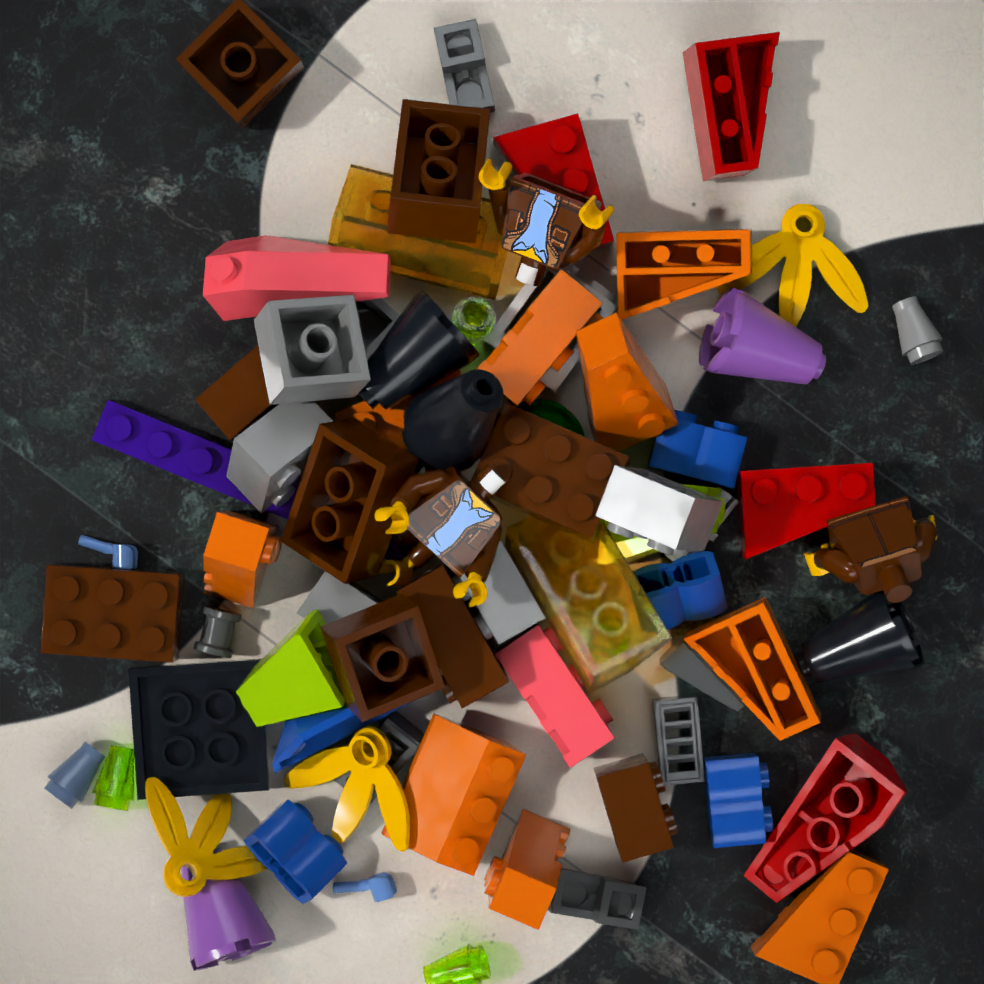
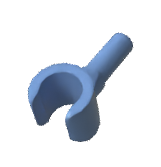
[78,535,138,569]
[333,872,397,902]

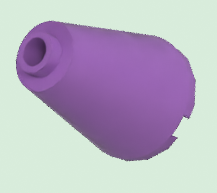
[699,287,826,385]
[181,848,276,971]

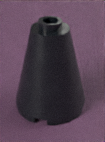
[359,290,480,410]
[402,369,503,472]
[797,591,925,683]

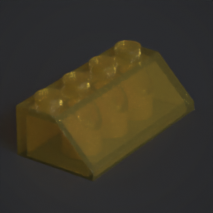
[328,164,508,300]
[505,516,672,693]

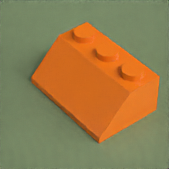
[381,713,526,876]

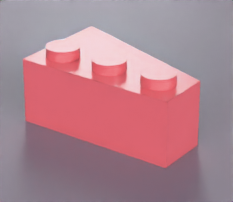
[495,623,614,768]

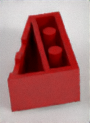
[682,32,780,182]
[493,113,614,250]
[736,463,876,559]

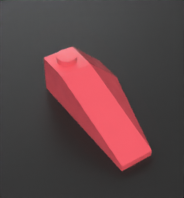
[203,235,391,321]

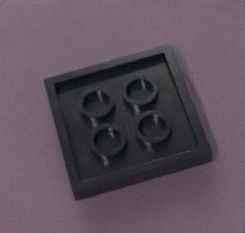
[128,658,270,800]

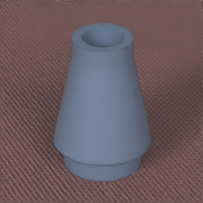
[44,742,105,809]

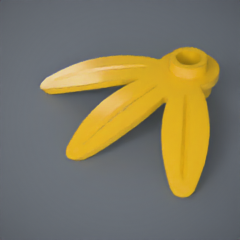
[716,204,868,327]
[284,726,410,852]
[145,777,267,897]

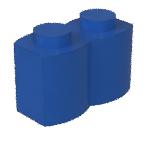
[647,410,747,489]
[628,551,728,632]
[703,753,773,848]
[243,799,347,904]

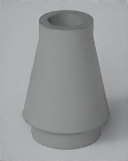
[892,296,943,365]

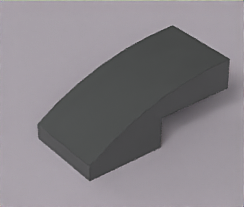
[434,19,495,113]
[548,868,647,930]

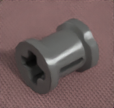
[193,606,242,658]

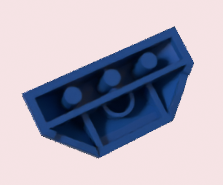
[272,700,416,773]

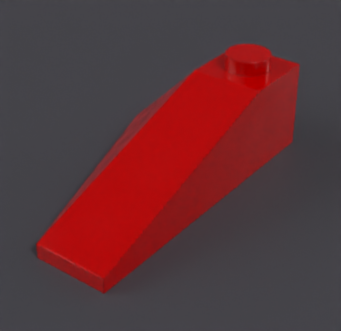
[743,733,908,903]

